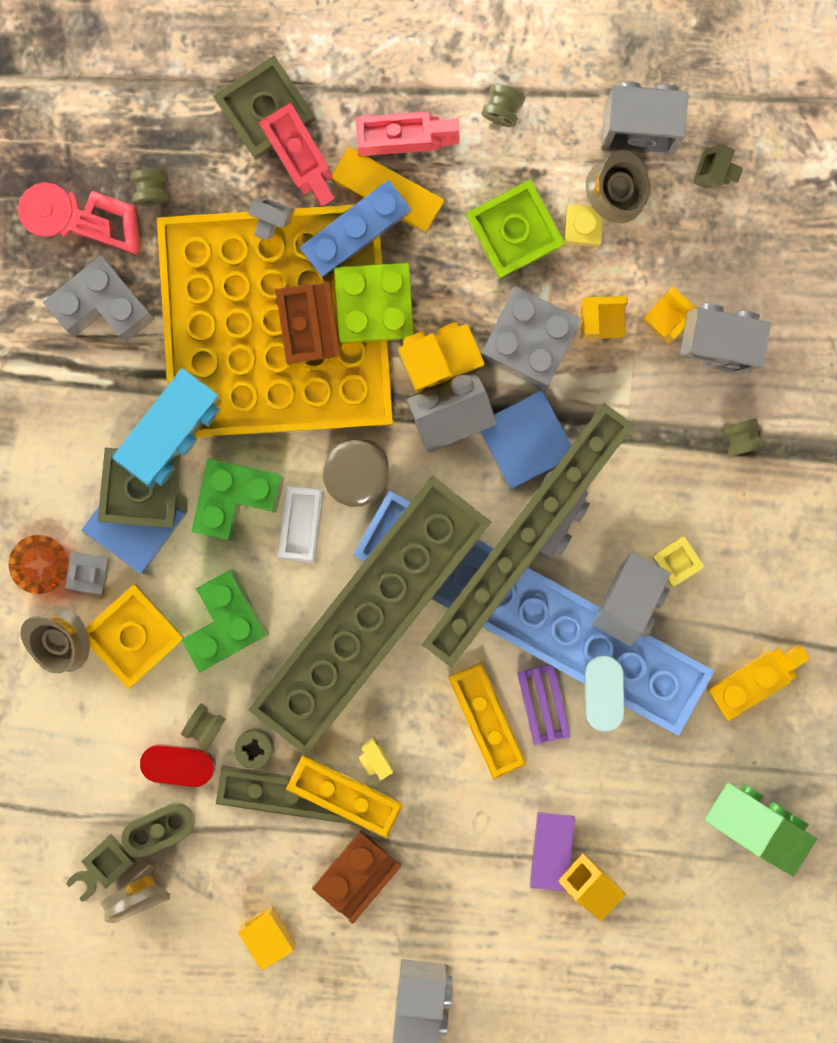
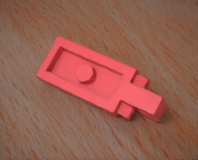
[258,103,335,206]
[356,112,459,156]

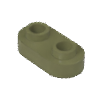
[121,803,195,857]

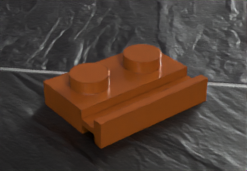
[275,281,341,365]
[312,830,401,924]

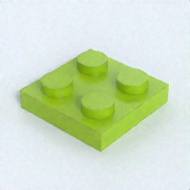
[465,179,565,281]
[334,263,414,344]

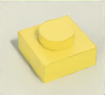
[564,204,603,247]
[651,536,704,587]
[359,737,394,781]

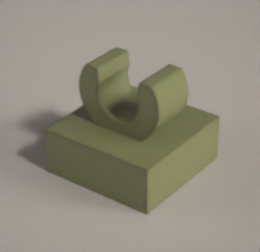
[693,144,743,189]

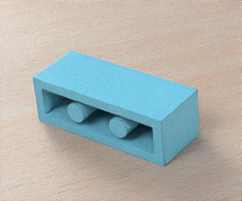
[112,368,221,489]

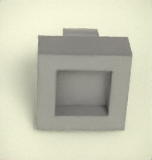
[248,196,295,241]
[65,552,110,595]

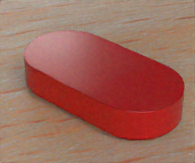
[140,744,215,787]

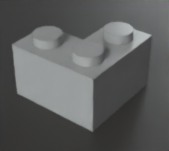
[43,255,155,342]
[680,303,771,374]
[393,959,453,1043]

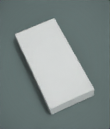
[277,485,324,563]

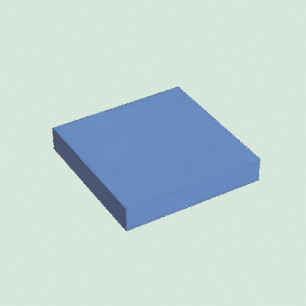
[480,390,572,490]
[82,507,186,574]

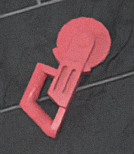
[18,182,140,256]

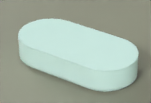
[585,656,624,732]

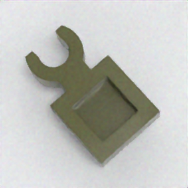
[66,834,136,902]

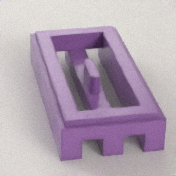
[517,665,571,745]

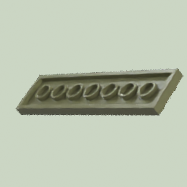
[248,475,492,756]

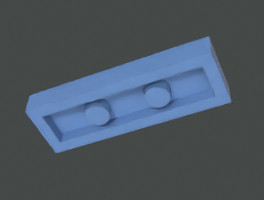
[300,180,411,279]

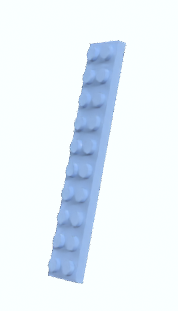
[353,490,714,736]

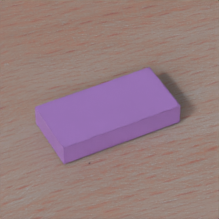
[530,812,575,892]

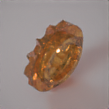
[9,535,69,594]

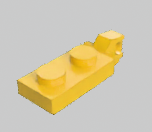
[706,645,810,722]

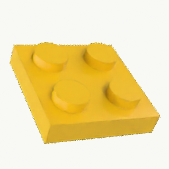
[86,584,185,689]

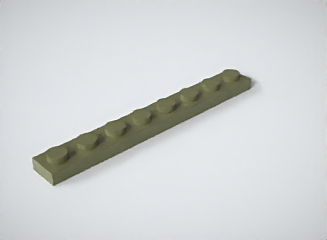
[421,403,635,668]

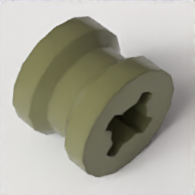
[481,84,526,127]
[130,169,170,207]
[721,418,765,457]
[181,703,226,750]
[235,729,274,769]

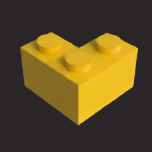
[398,322,485,395]

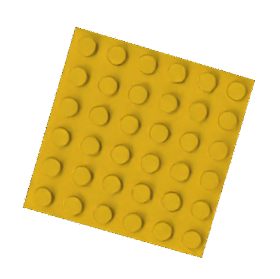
[157,205,393,438]

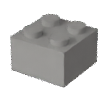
[601,81,689,155]
[481,286,582,391]

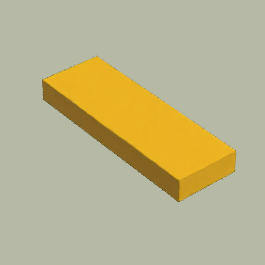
[331,146,445,234]
[448,662,527,779]
[286,754,403,838]

